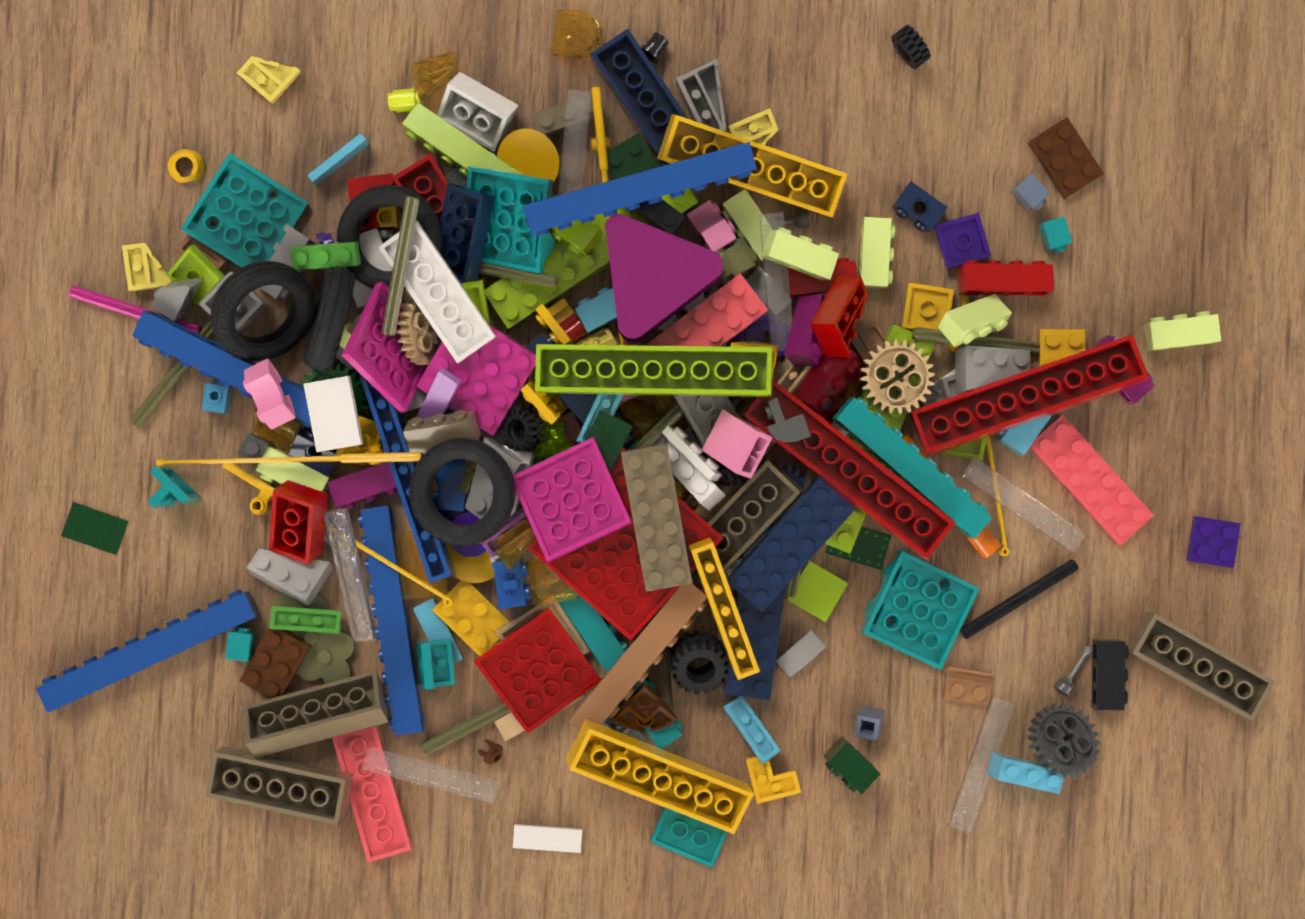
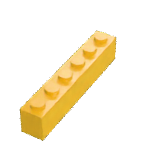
[688,538,760,680]

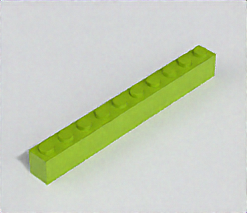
[402,103,602,256]

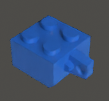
[492,557,532,609]

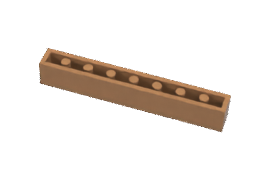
[568,582,708,731]

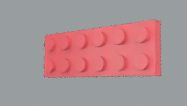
[645,274,768,347]
[1029,414,1154,546]
[332,725,413,863]

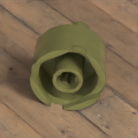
[715,237,761,287]

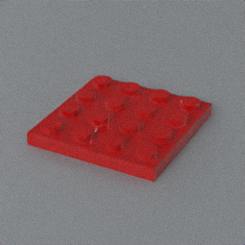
[474,606,601,734]

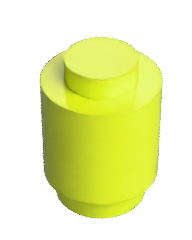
[388,88,422,113]

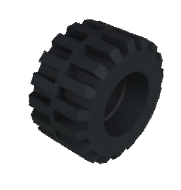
[670,631,729,694]

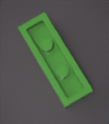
[290,241,361,270]
[269,606,342,634]

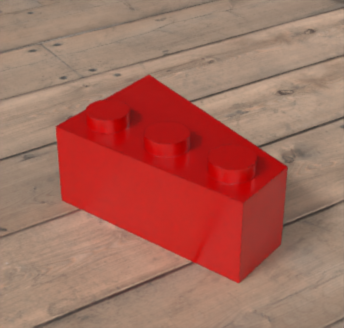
[810,276,868,358]

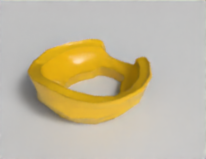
[167,149,205,184]

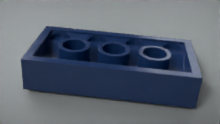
[440,183,495,283]

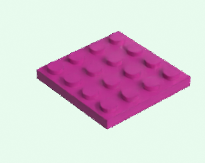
[342,282,427,412]
[416,324,536,436]
[513,437,633,562]

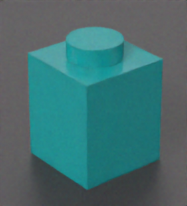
[1038,216,1072,254]
[225,627,256,662]

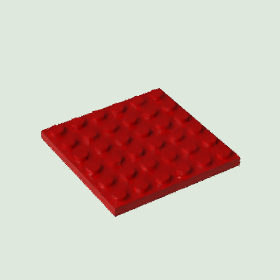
[527,447,724,641]

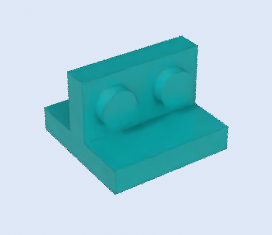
[147,466,201,508]
[416,638,455,690]

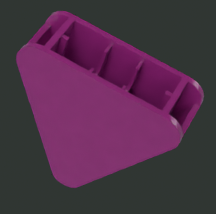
[605,214,723,343]

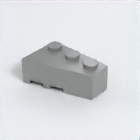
[676,59,726,132]
[259,224,316,301]
[955,345,1030,395]
[465,438,528,519]
[246,549,333,607]

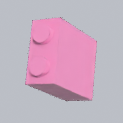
[702,409,773,478]

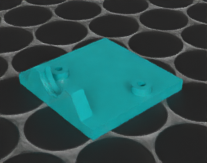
[180,152,309,268]
[467,166,555,273]
[860,550,980,670]

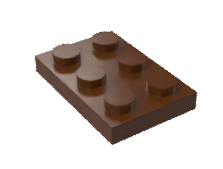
[1028,117,1104,199]
[239,625,312,699]

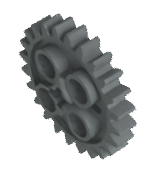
[1027,703,1101,778]

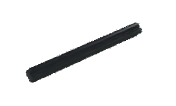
[960,559,1079,639]

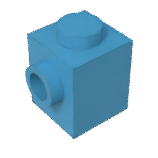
[202,380,234,414]

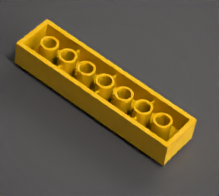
[657,114,847,218]
[565,719,754,834]

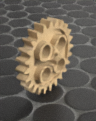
[397,295,442,365]
[859,339,935,414]

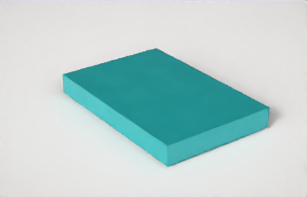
[650,807,728,868]

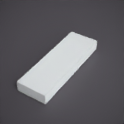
[513,824,583,853]

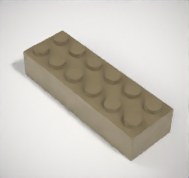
[621,443,692,592]
[691,460,804,589]
[1128,611,1275,721]
[243,670,388,758]
[205,747,354,825]

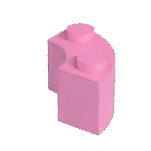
[684,200,736,252]
[243,358,295,430]

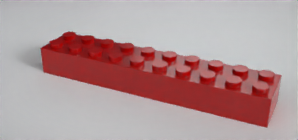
[910,334,1149,458]
[742,379,956,559]

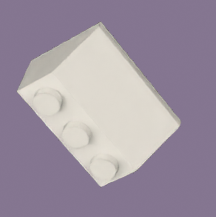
[437,72,519,152]

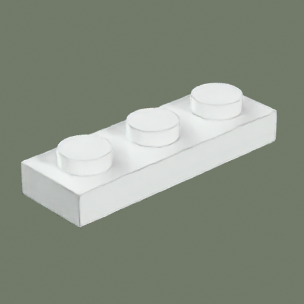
[662,426,722,482]

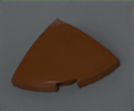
[612,682,677,731]

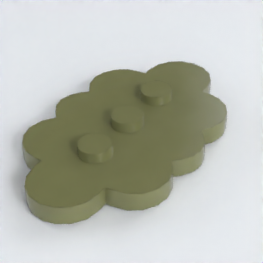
[274,591,355,684]

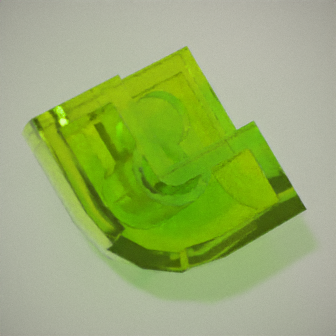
[520,421,573,466]

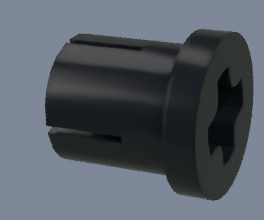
[641,32,669,63]

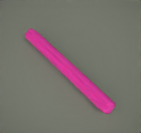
[69,286,201,334]

